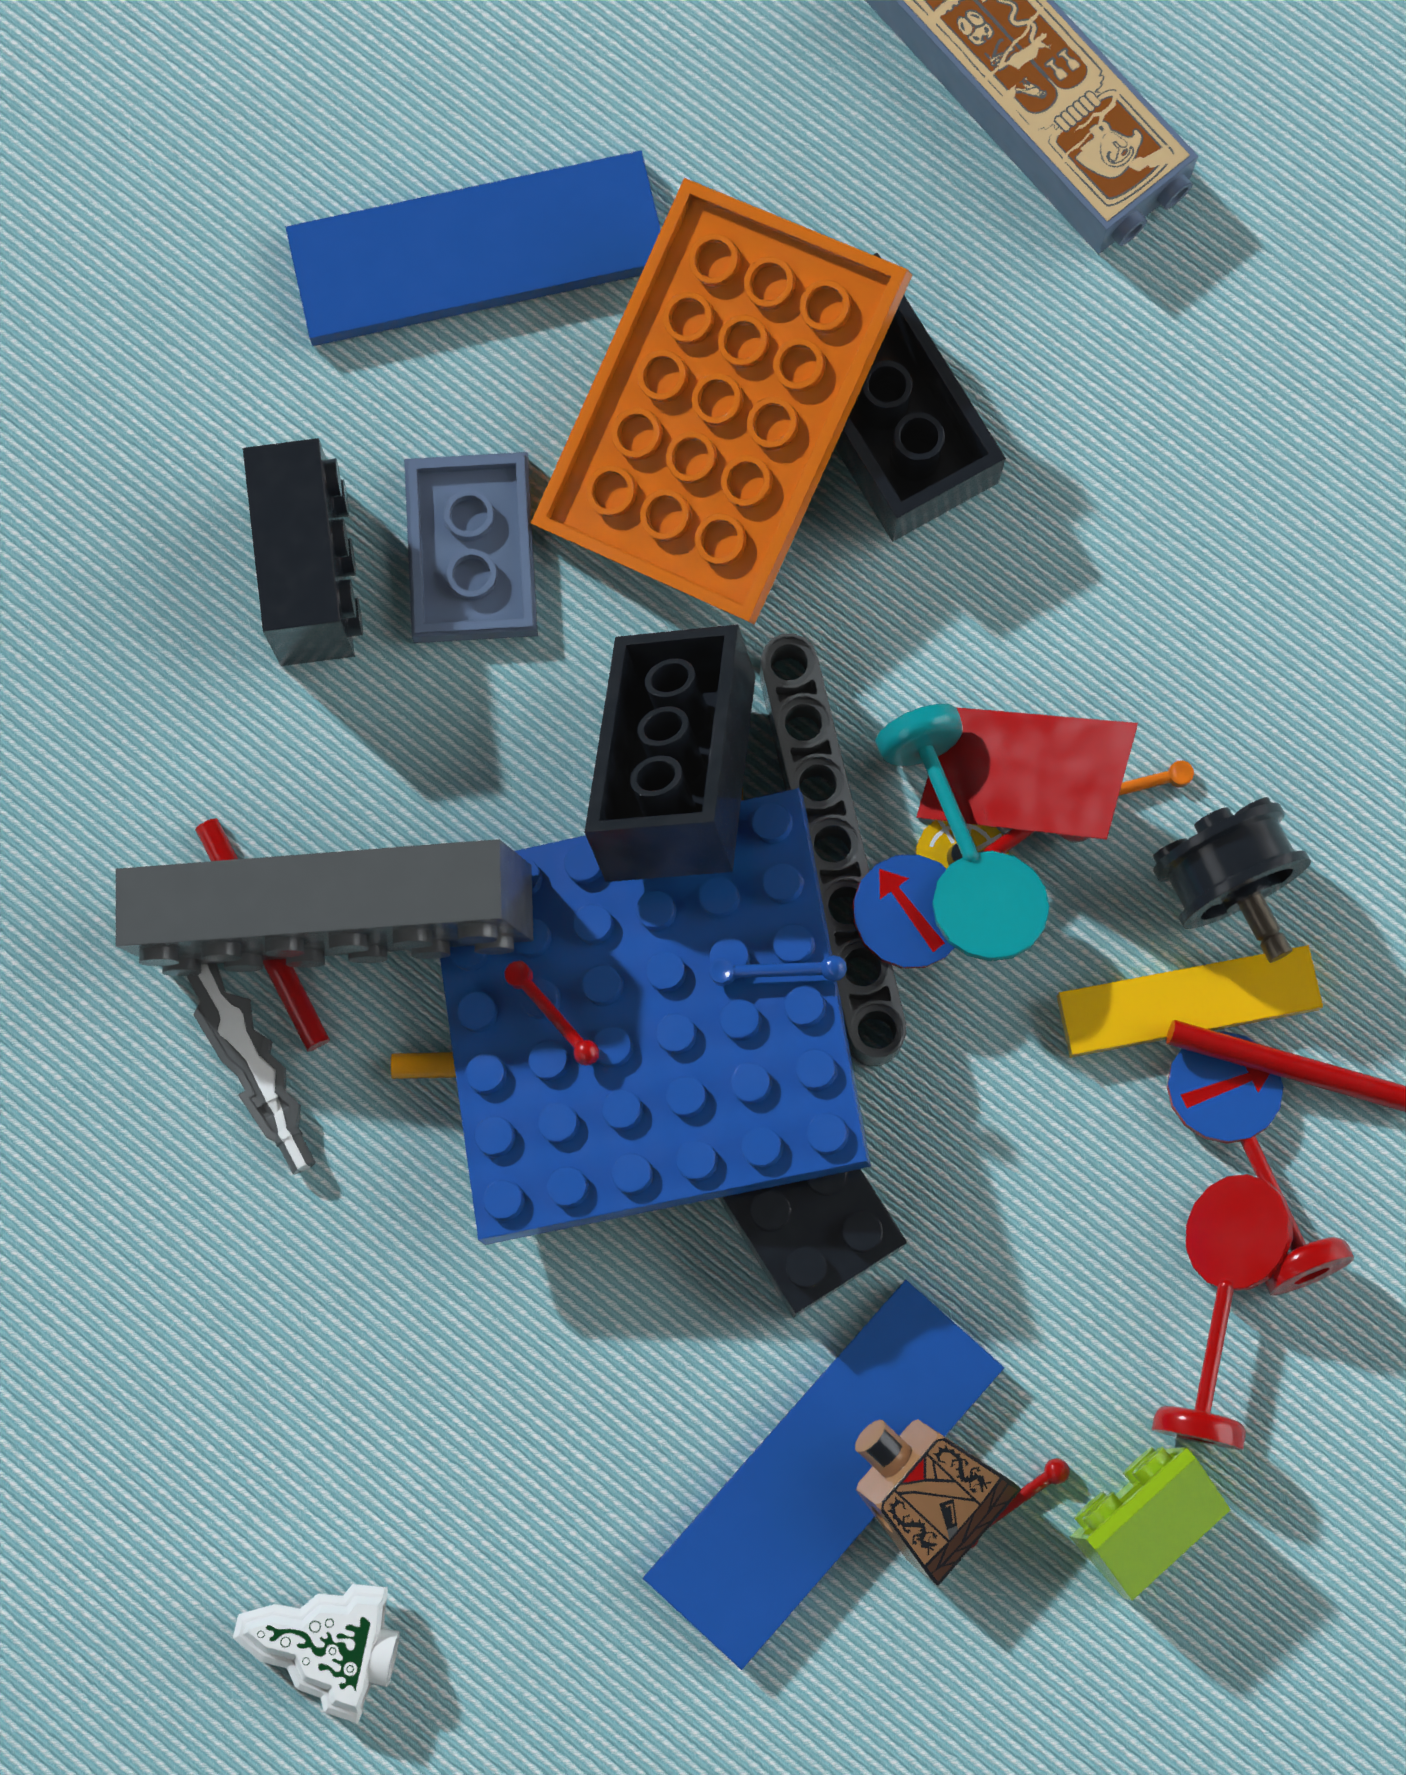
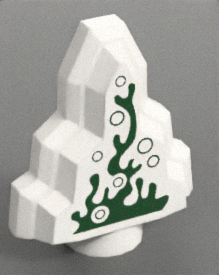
[233,1584,400,1723]

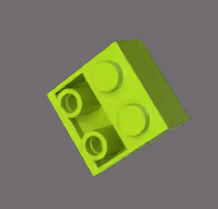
[1070,1446,1231,1601]

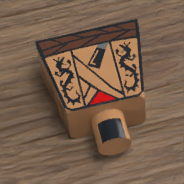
[855,1419,1022,1586]

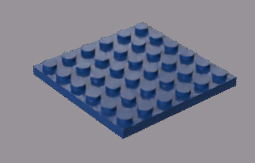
[440,788,871,1245]

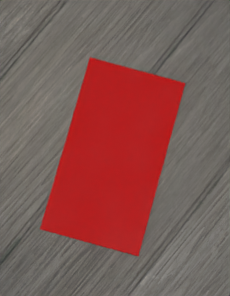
[916,707,1138,840]

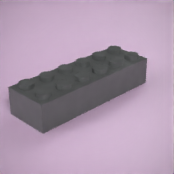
[116,839,534,976]

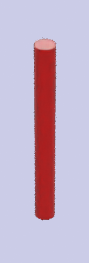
[195,818,330,1052]
[1166,1020,1406,1112]

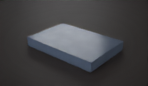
[404,452,538,643]

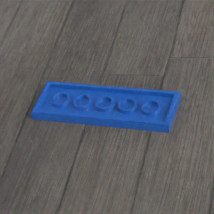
[285,150,661,347]
[642,1279,1004,1670]

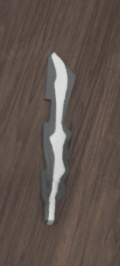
[187,964,316,1175]

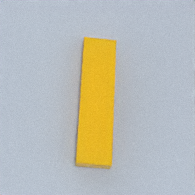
[1056,945,1323,1058]

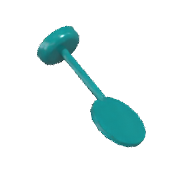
[875,704,1050,962]

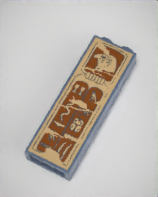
[865,0,1198,255]

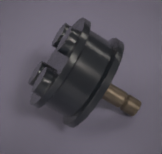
[1152,797,1311,963]

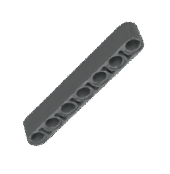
[760,633,906,1066]

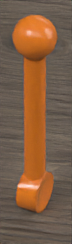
[1119,760,1194,796]

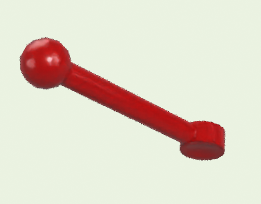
[504,961,599,1066]
[971,1458,1070,1549]

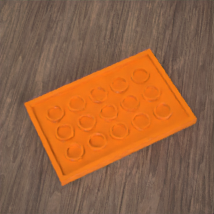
[531,178,913,625]

